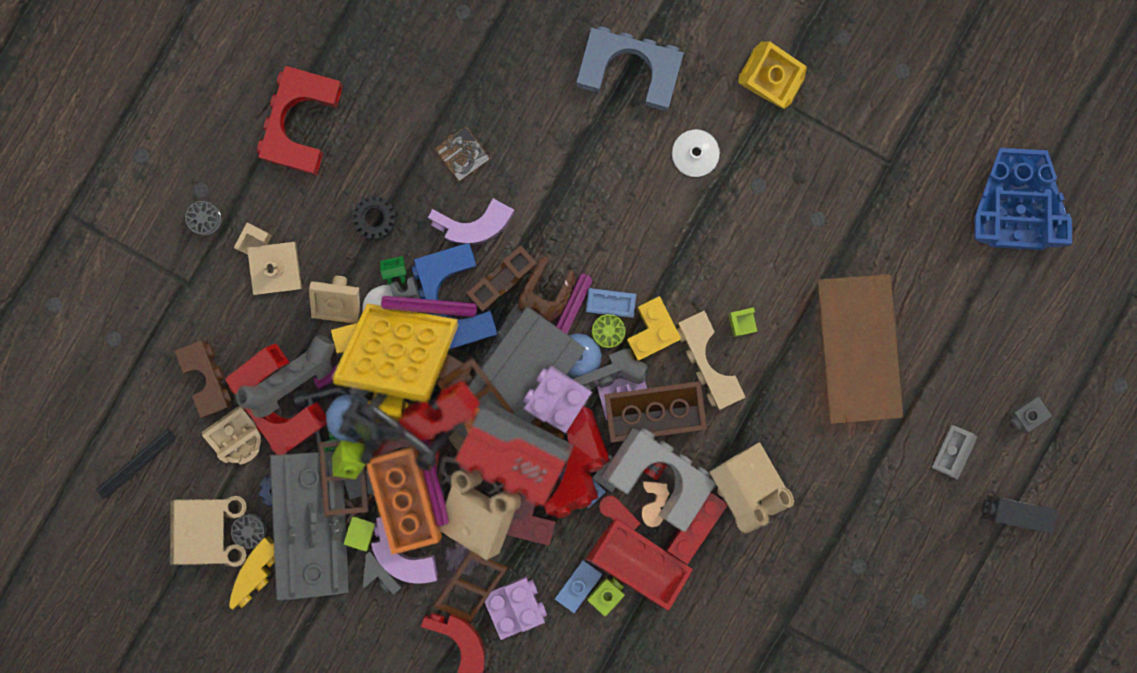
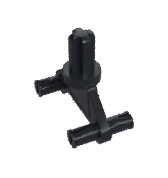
[338,399,406,464]

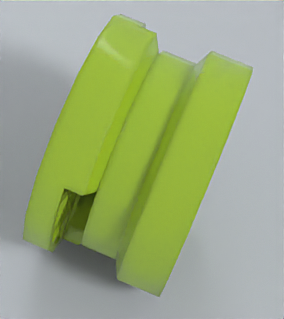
[592,314,625,348]

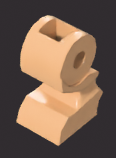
[641,480,670,527]

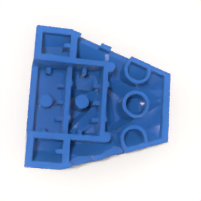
[974,148,1072,250]

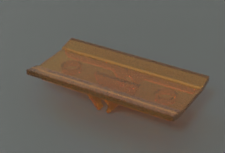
[818,274,903,424]

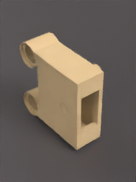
[710,442,794,533]
[439,469,521,560]
[170,496,246,567]

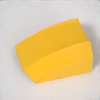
[739,41,807,109]

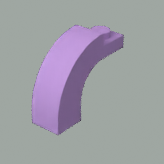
[428,199,515,245]
[371,516,438,583]

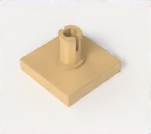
[247,242,302,295]
[309,276,360,324]

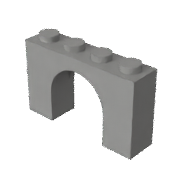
[602,428,716,532]

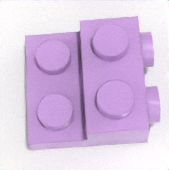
[523,366,592,433]
[485,576,547,640]

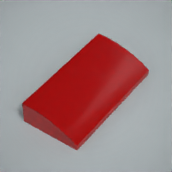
[586,519,693,611]

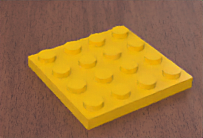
[333,303,458,402]

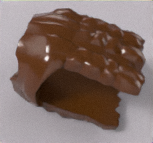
[518,257,575,323]

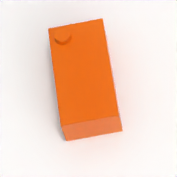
[366,446,442,555]

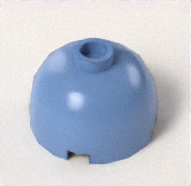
[567,333,602,379]
[326,394,369,443]

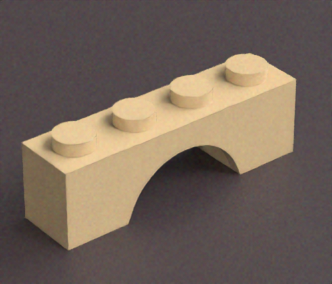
[676,311,746,410]

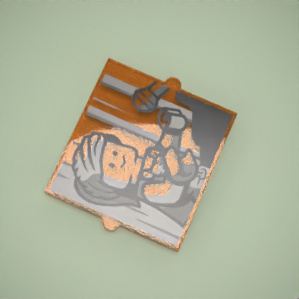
[435,126,491,182]

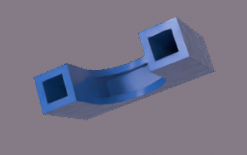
[412,243,497,350]

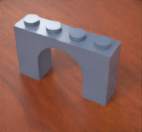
[576,26,684,111]

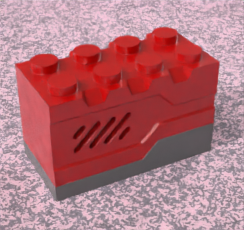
[455,402,574,506]

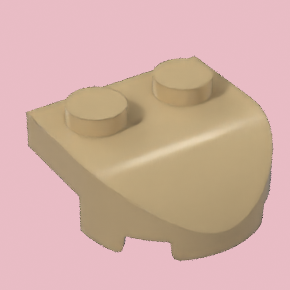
[202,406,261,464]

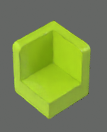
[728,307,757,337]
[344,515,375,551]

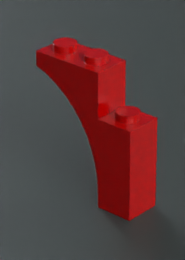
[544,406,610,518]

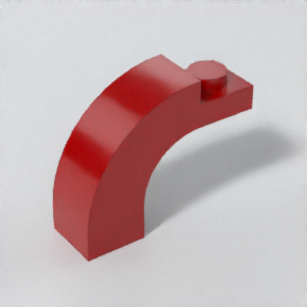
[421,613,485,673]

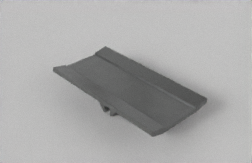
[451,307,586,439]
[270,450,349,600]

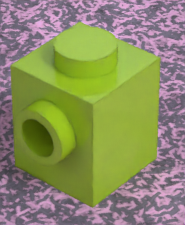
[332,440,365,480]
[587,576,625,617]

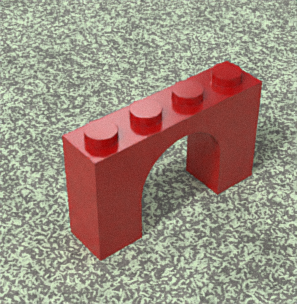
[257,66,343,176]
[225,343,327,455]

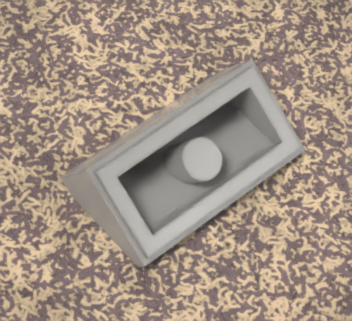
[932,425,977,479]

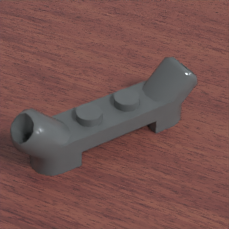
[236,335,335,417]
[573,349,648,391]

